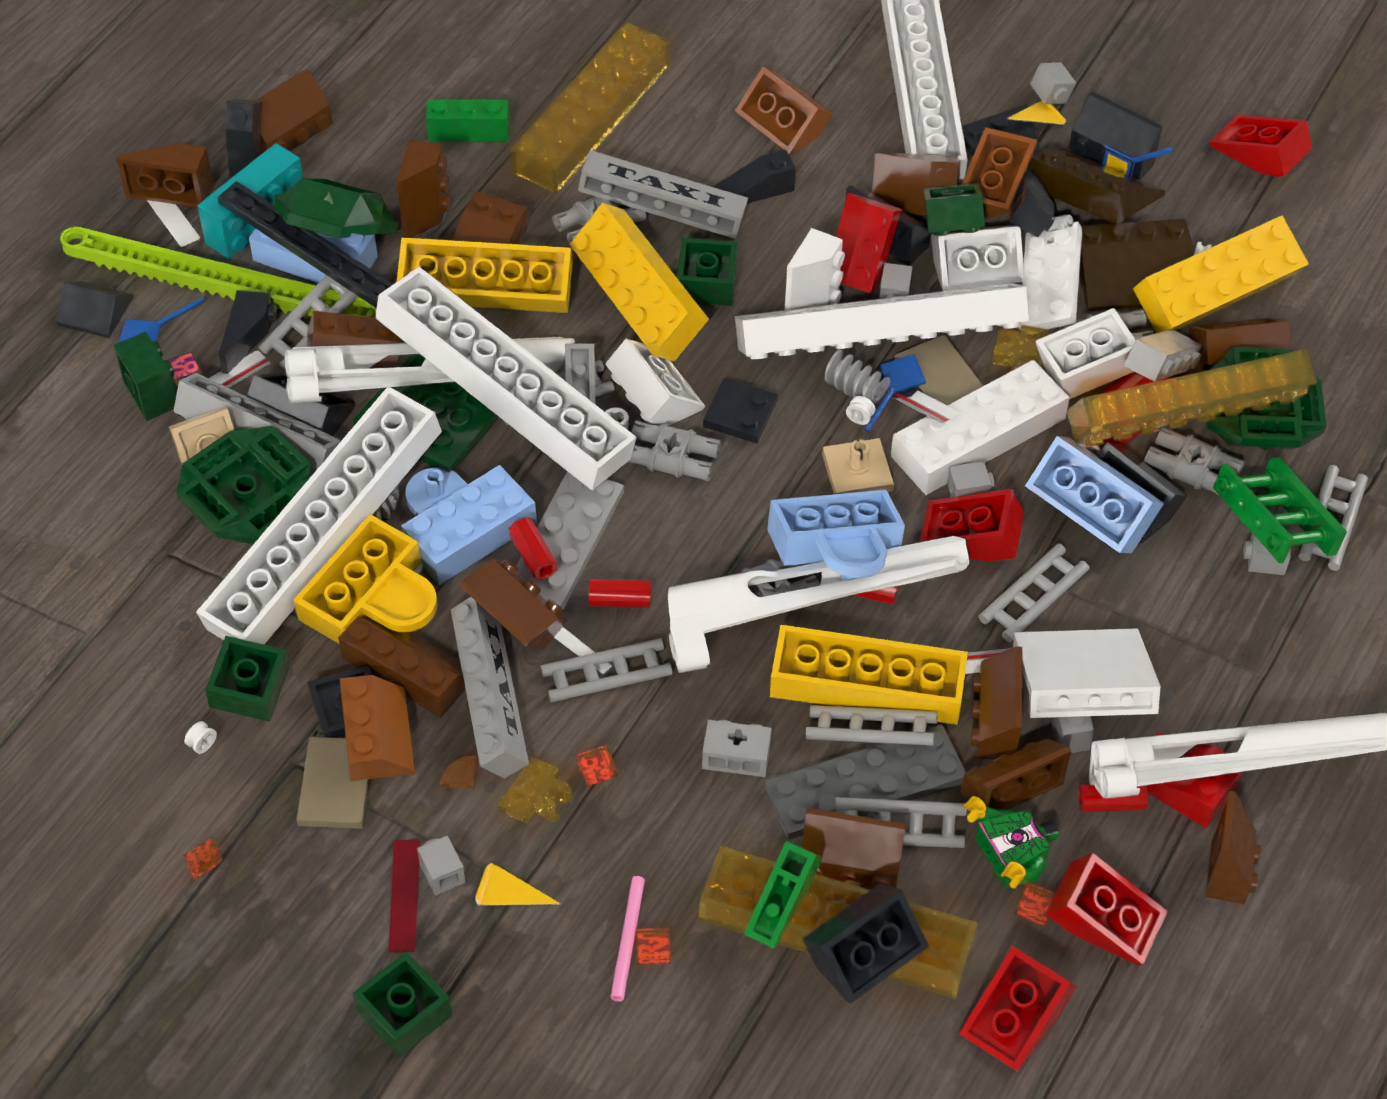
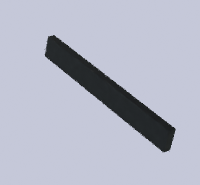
[218,181,393,309]

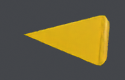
[1007,101,1066,126]
[476,863,561,906]

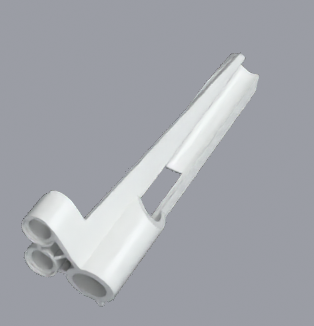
[285,337,575,403]
[1089,713,1387,799]

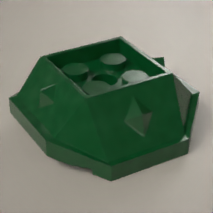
[273,178,398,238]
[1202,347,1327,451]
[176,426,311,544]

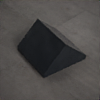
[56,281,133,338]

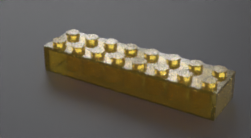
[510,22,670,193]
[1067,349,1317,447]
[699,845,978,999]

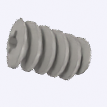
[825,349,890,405]

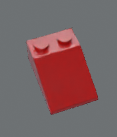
[1209,115,1312,177]
[919,489,1024,562]
[1147,732,1244,829]
[1045,853,1168,966]
[959,946,1077,1071]

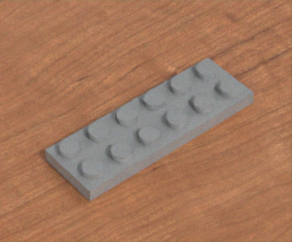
[516,471,624,609]

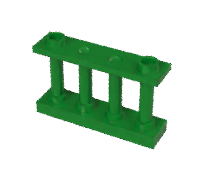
[1213,457,1347,564]

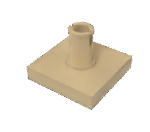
[169,406,234,464]
[822,438,894,494]

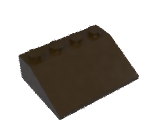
[1029,148,1165,225]
[1079,219,1193,311]

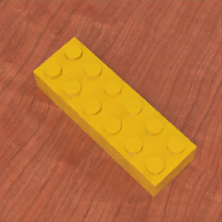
[569,202,709,361]
[1133,216,1309,333]
[397,238,573,313]
[770,625,968,725]

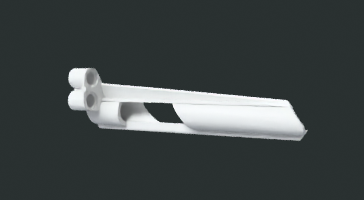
[668,536,969,673]

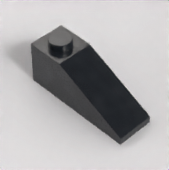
[225,99,262,179]
[713,150,796,204]
[1010,166,1055,238]
[219,290,277,374]

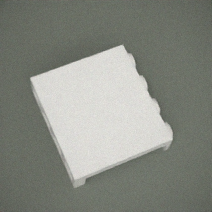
[1013,629,1160,718]

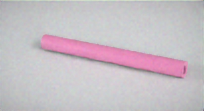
[610,876,645,1001]

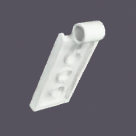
[1019,214,1082,334]

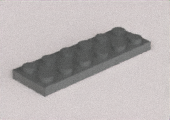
[764,725,966,840]

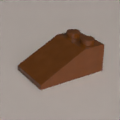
[116,143,214,208]
[872,152,959,216]
[452,191,527,245]
[1205,791,1261,904]

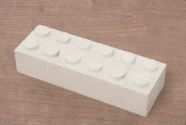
[891,360,1070,495]

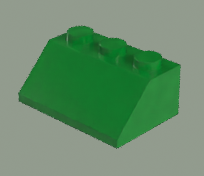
[426,100,510,142]

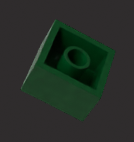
[924,183,985,236]
[677,238,738,306]
[113,331,178,421]
[206,636,289,722]
[352,951,452,1058]

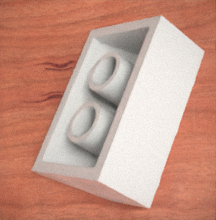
[931,225,1024,291]
[785,228,845,310]
[1036,308,1136,399]
[605,339,705,426]

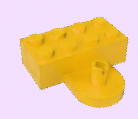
[293,514,438,644]

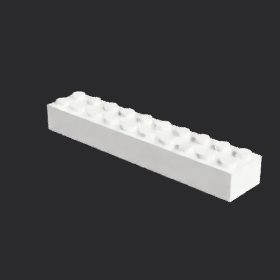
[881,0,967,183]
[375,267,637,490]
[735,283,1029,359]
[196,386,442,645]

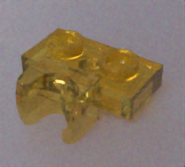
[992,325,1050,371]
[498,757,572,823]

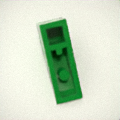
[744,841,823,949]

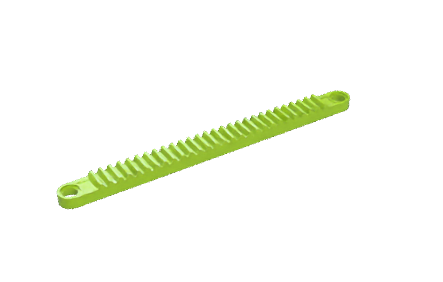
[60,227,401,339]

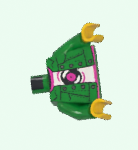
[962,796,1059,889]

